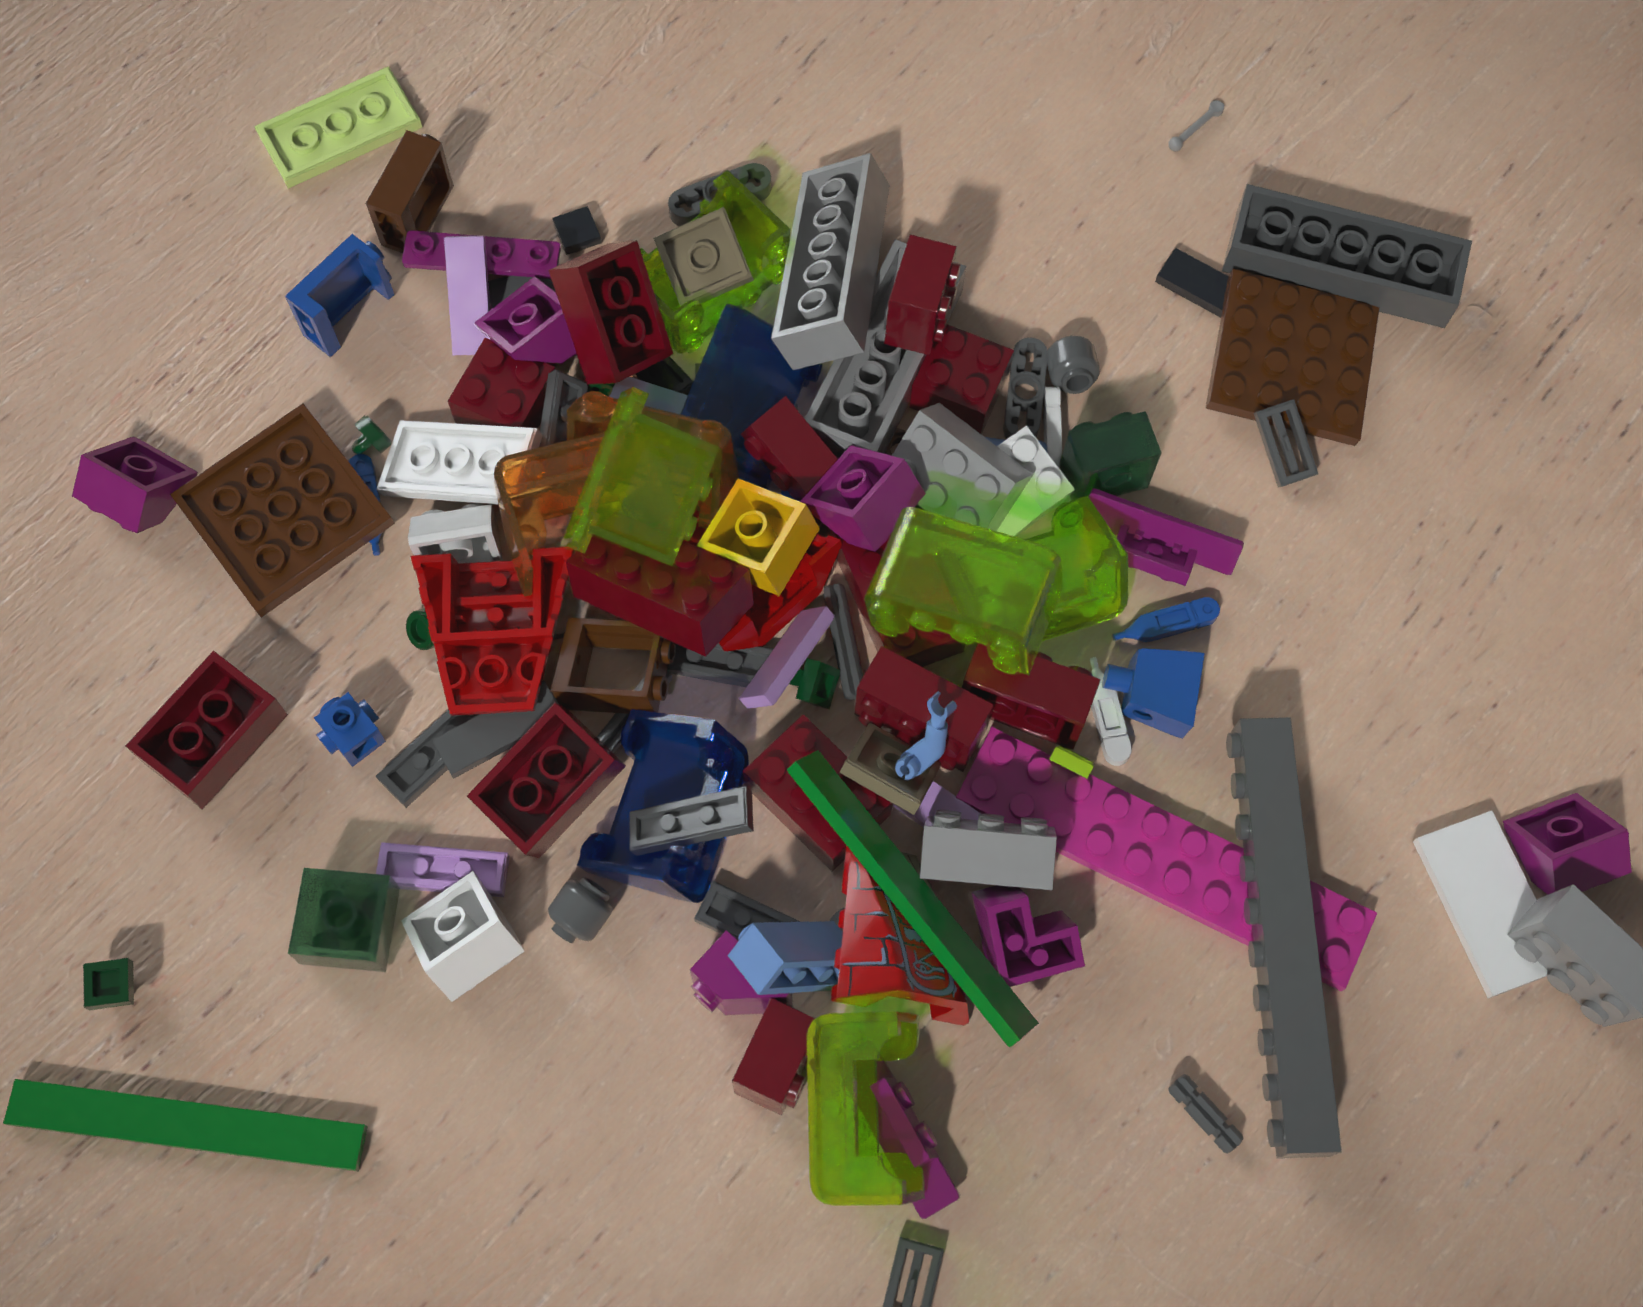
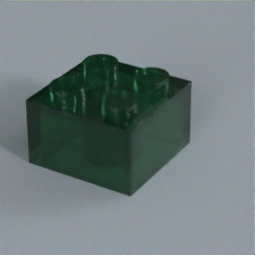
[1059,411,1162,507]
[288,868,400,972]

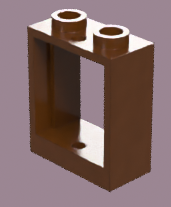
[366,130,454,253]
[551,618,676,716]

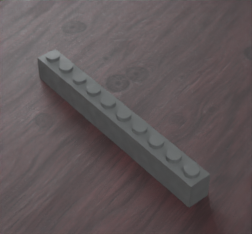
[1226,717,1342,1158]

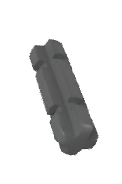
[1168,1074,1244,1153]

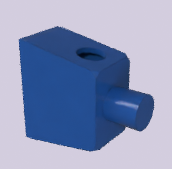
[1102,648,1205,739]

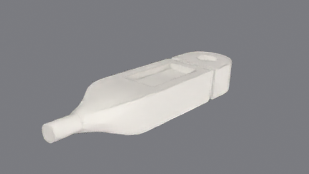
[1043,387,1062,468]
[1090,657,1132,766]

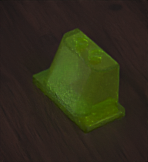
[560,387,720,566]

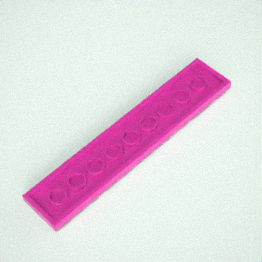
[956,727,1377,992]

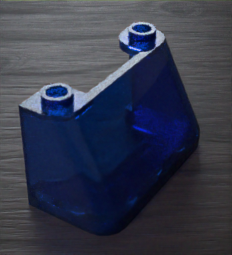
[675,303,823,490]
[577,709,749,903]

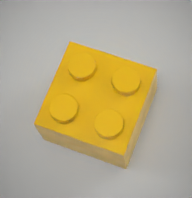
[697,479,820,596]

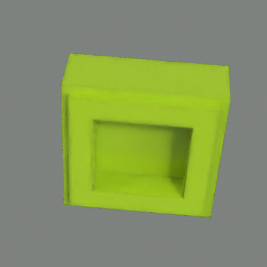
[1049,745,1095,779]

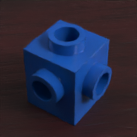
[314,692,386,767]

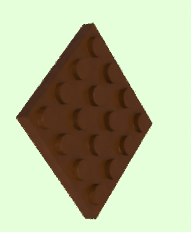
[1205,269,1380,446]
[170,403,395,618]

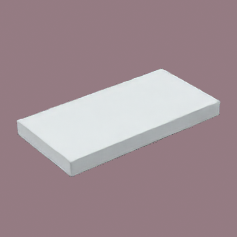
[376,420,543,506]
[1413,811,1550,999]

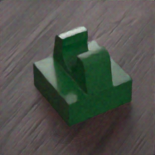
[788,658,841,710]
[83,958,134,1010]

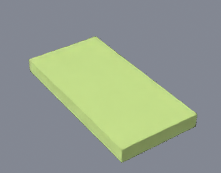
[254,66,423,189]

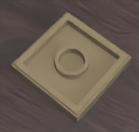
[653,207,754,311]
[840,723,942,815]

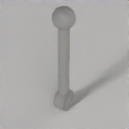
[1169,100,1224,151]

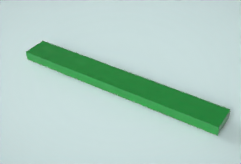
[787,750,1039,1047]
[3,1079,368,1172]

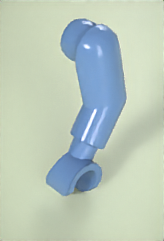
[895,691,957,780]

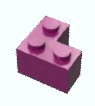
[972,885,1085,987]

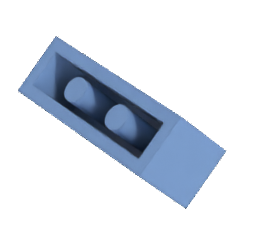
[728,921,843,995]

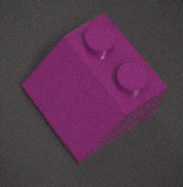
[474,276,577,363]
[72,436,198,533]
[800,445,926,552]
[1503,793,1632,895]
[689,930,792,1016]

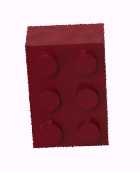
[548,240,674,384]
[962,636,1101,750]
[854,646,994,772]
[125,650,288,810]
[467,702,626,858]
[743,714,893,871]

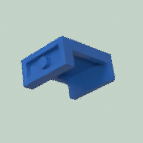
[285,234,395,358]

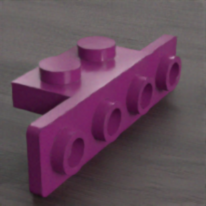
[402,230,561,279]
[1081,489,1244,586]
[836,1040,960,1219]

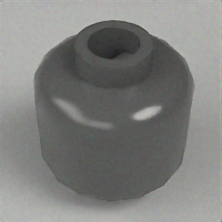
[1046,336,1100,394]
[548,876,613,943]

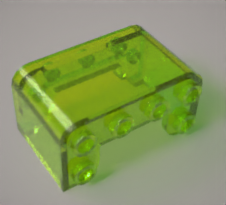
[640,170,790,354]
[864,507,1063,675]
[807,1011,925,1206]

